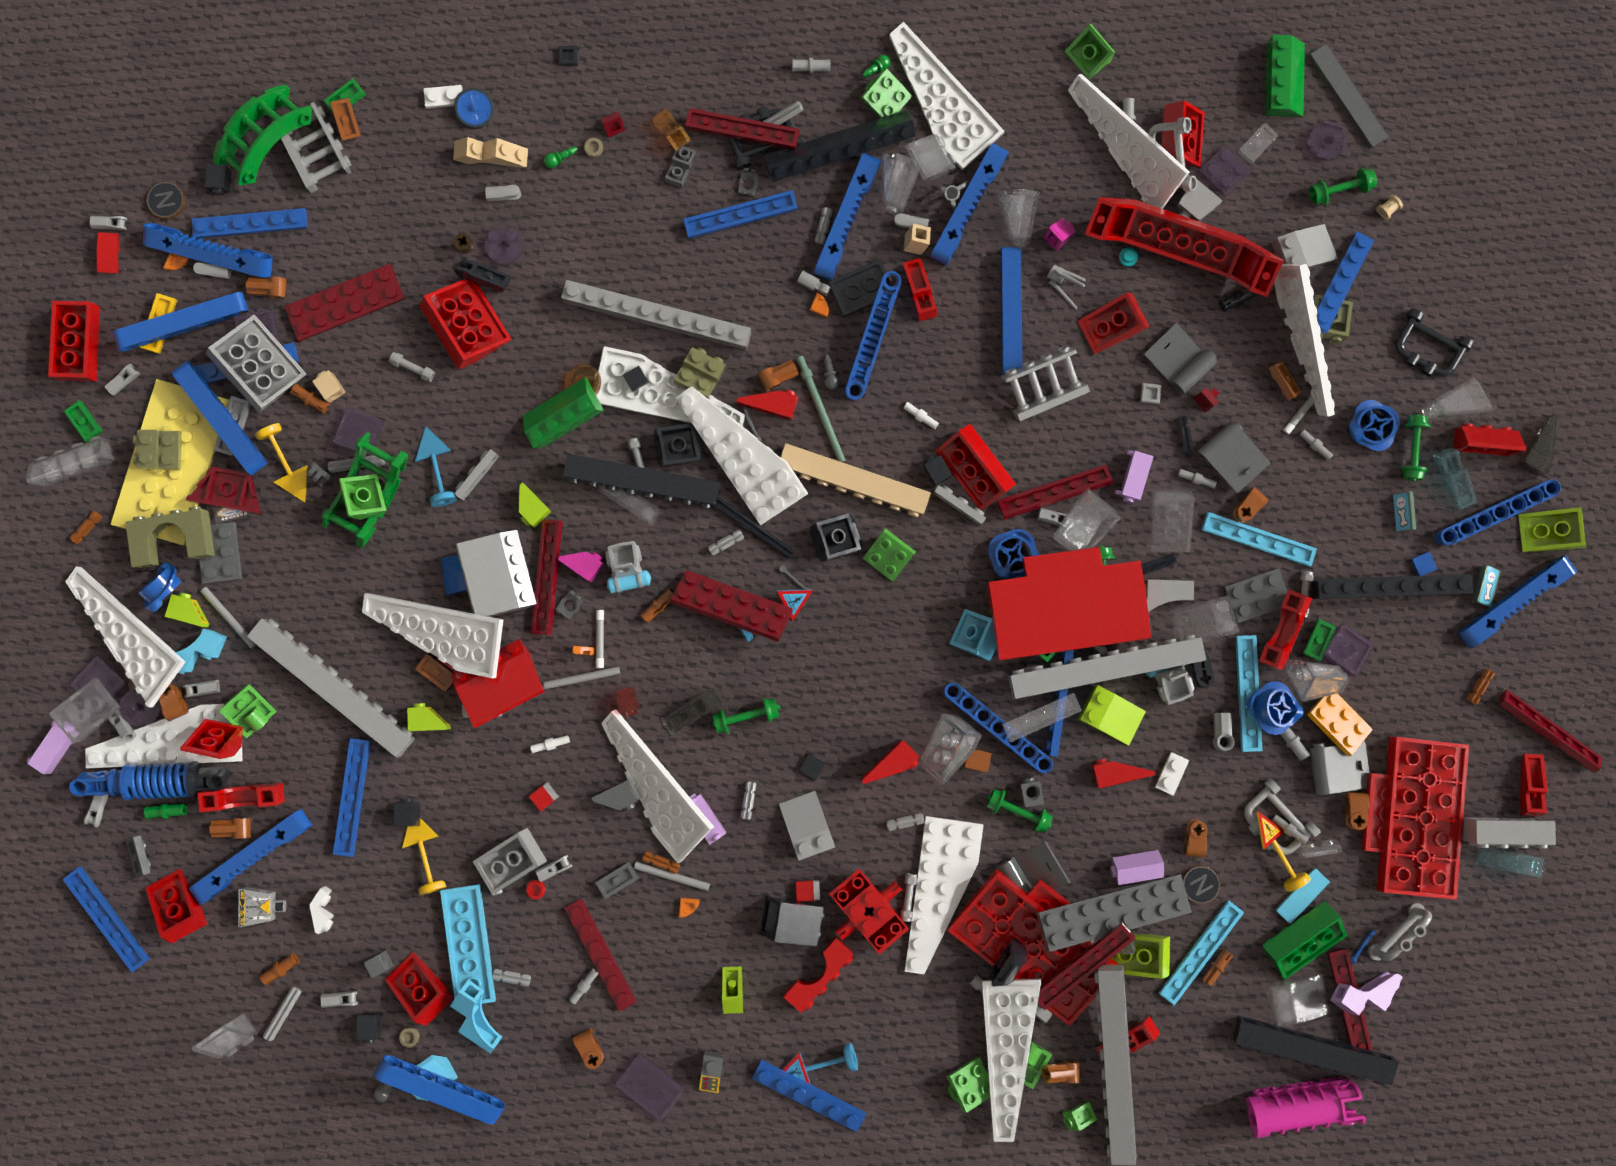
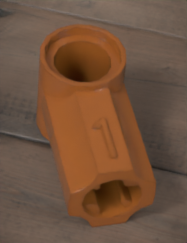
[246,277,287,299]
[758,359,799,392]
[209,818,251,839]
[1042,1060,1080,1083]

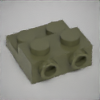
[1313,295,1353,344]
[673,347,726,399]
[133,430,181,470]

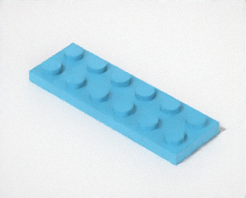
[440,884,496,1004]

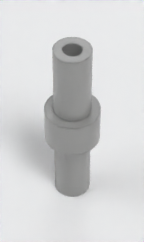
[1299,429,1333,460]
[1178,469,1217,488]
[1272,815,1309,845]
[569,968,598,1004]

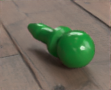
[862,55,890,77]
[544,147,578,168]

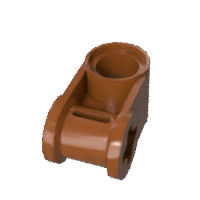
[1233,487,1269,523]
[159,683,189,721]
[1345,792,1369,830]
[1184,819,1208,857]
[573,1028,604,1069]

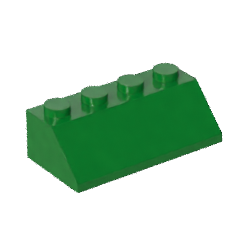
[1265,35,1305,117]
[523,377,604,449]
[1262,901,1347,980]

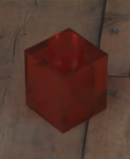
[614,687,641,717]

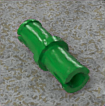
[144,803,187,819]

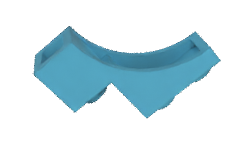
[175,629,227,674]
[450,980,502,1054]

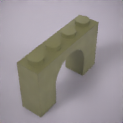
[125,506,215,569]

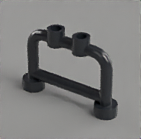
[729,107,803,171]
[1396,308,1474,377]

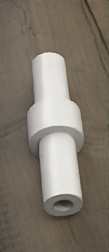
[904,402,939,429]
[530,735,570,753]

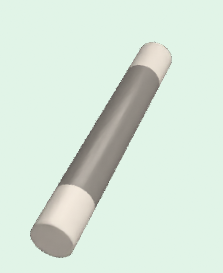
[1283,395,1314,435]
[596,610,604,668]

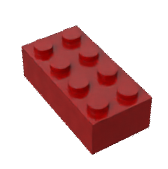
[48,301,100,382]

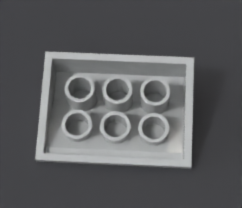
[206,315,307,413]
[455,530,536,617]

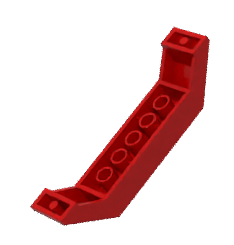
[1085,197,1284,297]

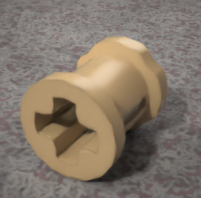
[1376,195,1403,220]

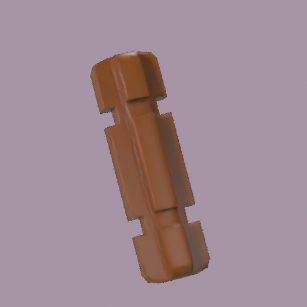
[70,511,102,544]
[1467,669,1495,704]
[642,851,680,874]

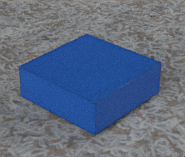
[1410,552,1437,576]

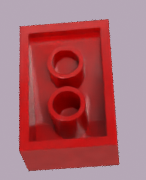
[1078,292,1150,354]
[180,719,243,759]
[860,739,919,784]
[145,869,207,943]
[385,952,454,1026]

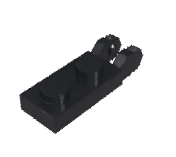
[454,258,511,293]

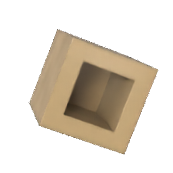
[904,223,931,255]
[313,370,345,403]

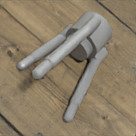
[936,181,969,210]
[1047,265,1086,310]

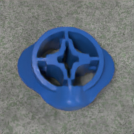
[1349,400,1400,451]
[988,529,1039,580]
[138,562,182,612]
[1246,681,1304,735]

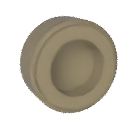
[584,138,603,158]
[399,1027,420,1048]

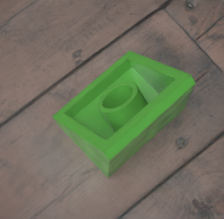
[1065,24,1115,79]
[339,474,386,520]

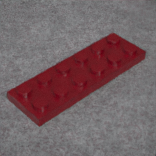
[284,264,405,342]
[671,570,793,642]

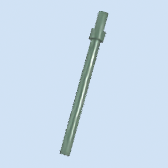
[796,356,846,462]

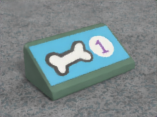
[1393,491,1416,532]
[1472,565,1501,608]

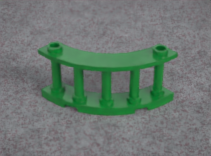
[212,84,312,186]
[321,432,408,549]

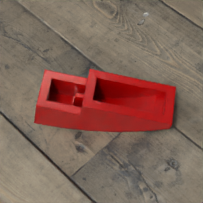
[903,258,937,321]
[1520,754,1548,817]

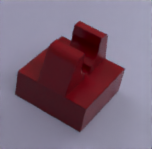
[601,112,625,138]
[1193,387,1220,413]

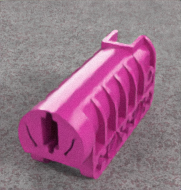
[1246,1076,1366,1138]

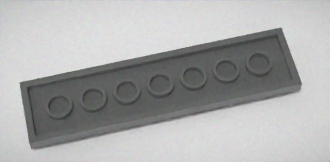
[1037,874,1192,952]

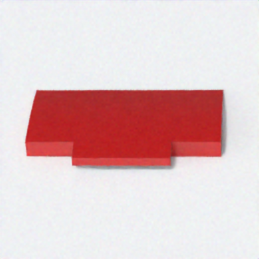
[986,547,1151,661]
[1362,736,1469,900]
[947,869,1119,1026]

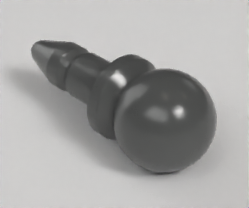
[824,354,840,390]
[373,1082,392,1102]

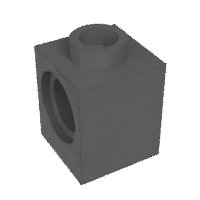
[1018,777,1044,808]

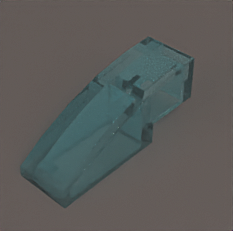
[1433,447,1478,510]
[1475,847,1544,878]

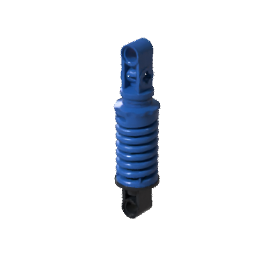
[69,761,230,801]

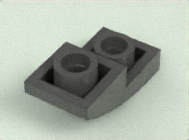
[665,145,696,188]

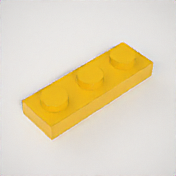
[140,293,177,354]

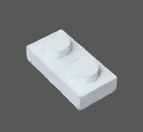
[424,85,463,109]
[1155,752,1189,796]

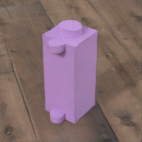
[1115,450,1154,504]
[27,721,78,774]
[690,793,726,845]
[1110,850,1164,885]

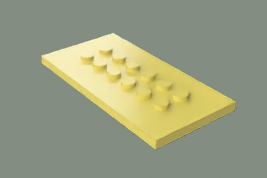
[111,379,230,546]

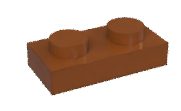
[330,98,361,141]
[1269,361,1302,401]
[415,654,453,692]

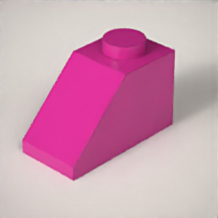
[1044,218,1075,252]
[558,551,604,582]

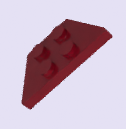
[186,466,261,515]

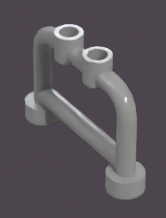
[1148,117,1197,192]
[1244,778,1321,855]
[1367,903,1432,961]

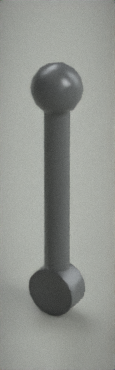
[741,406,761,442]
[779,565,810,590]

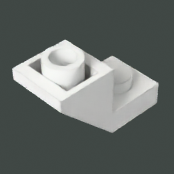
[310,886,334,934]

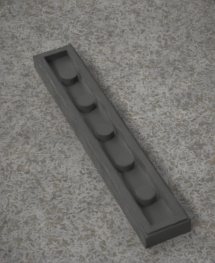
[1309,44,1388,148]

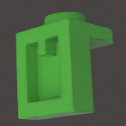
[1062,1101,1097,1131]

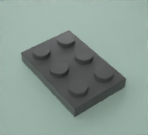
[199,522,242,584]
[1224,568,1287,623]

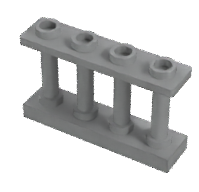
[273,102,352,193]
[1001,346,1090,421]

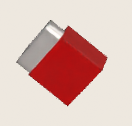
[529,782,559,812]
[796,880,820,902]

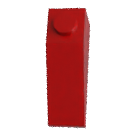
[737,389,798,421]
[1091,758,1155,788]
[1096,1016,1160,1054]

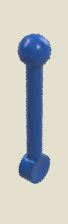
[1350,929,1375,964]

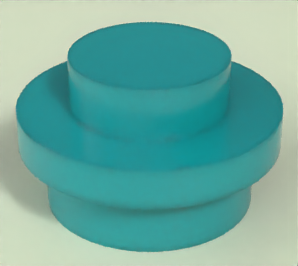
[1119,247,1138,267]

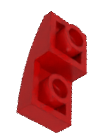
[97,232,120,273]

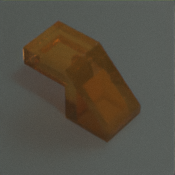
[651,108,691,151]

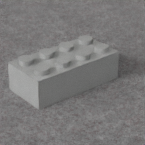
[1462,818,1556,848]

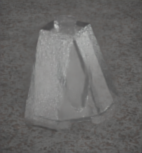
[881,153,920,214]
[996,189,1039,248]
[1285,659,1349,701]

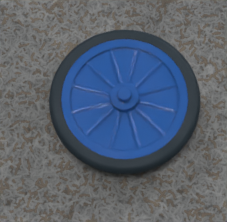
[454,88,494,129]

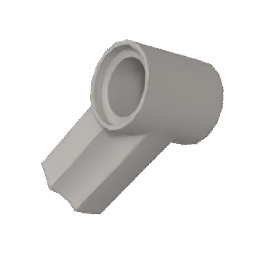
[1213,713,1234,751]

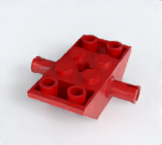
[829,868,909,955]

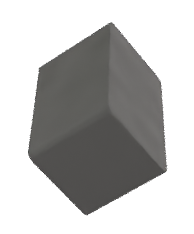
[364,950,394,979]

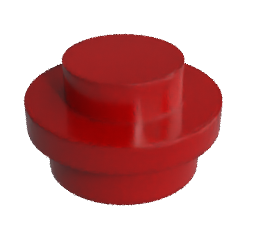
[526,880,546,900]

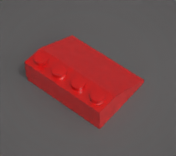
[419,278,512,370]
[451,639,545,728]

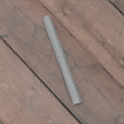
[200,587,256,649]
[544,667,621,689]
[634,862,710,891]

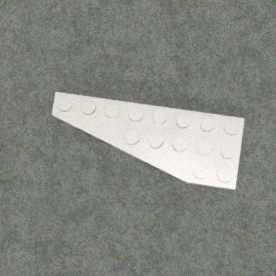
[1274,264,1335,417]
[905,816,983,974]

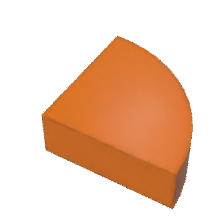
[163,253,190,271]
[810,293,829,318]
[573,646,595,655]
[679,897,700,918]

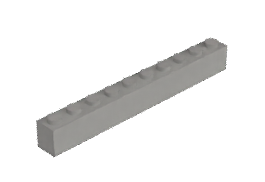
[561,280,751,351]
[247,618,415,757]
[1008,635,1206,699]
[1095,965,1137,1165]

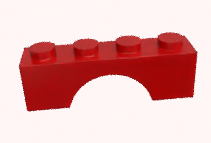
[1259,589,1312,670]
[197,782,285,812]
[784,936,854,1013]

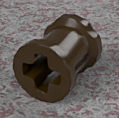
[454,233,474,254]

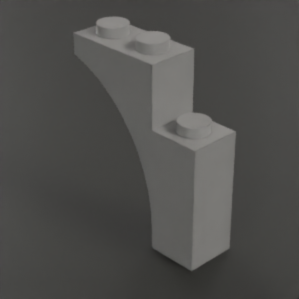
[1144,580,1194,612]

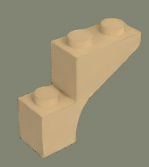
[453,137,528,168]

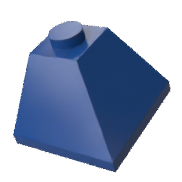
[441,555,468,595]

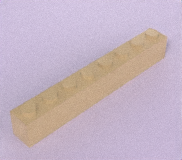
[781,444,931,518]

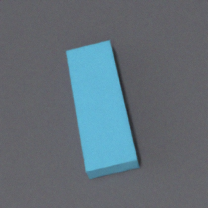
[1275,868,1330,924]

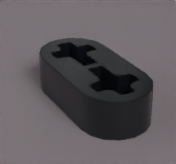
[1192,652,1214,687]

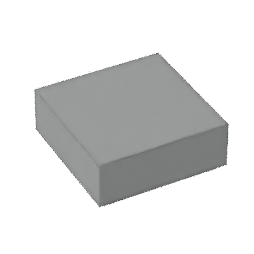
[1140,383,1161,405]

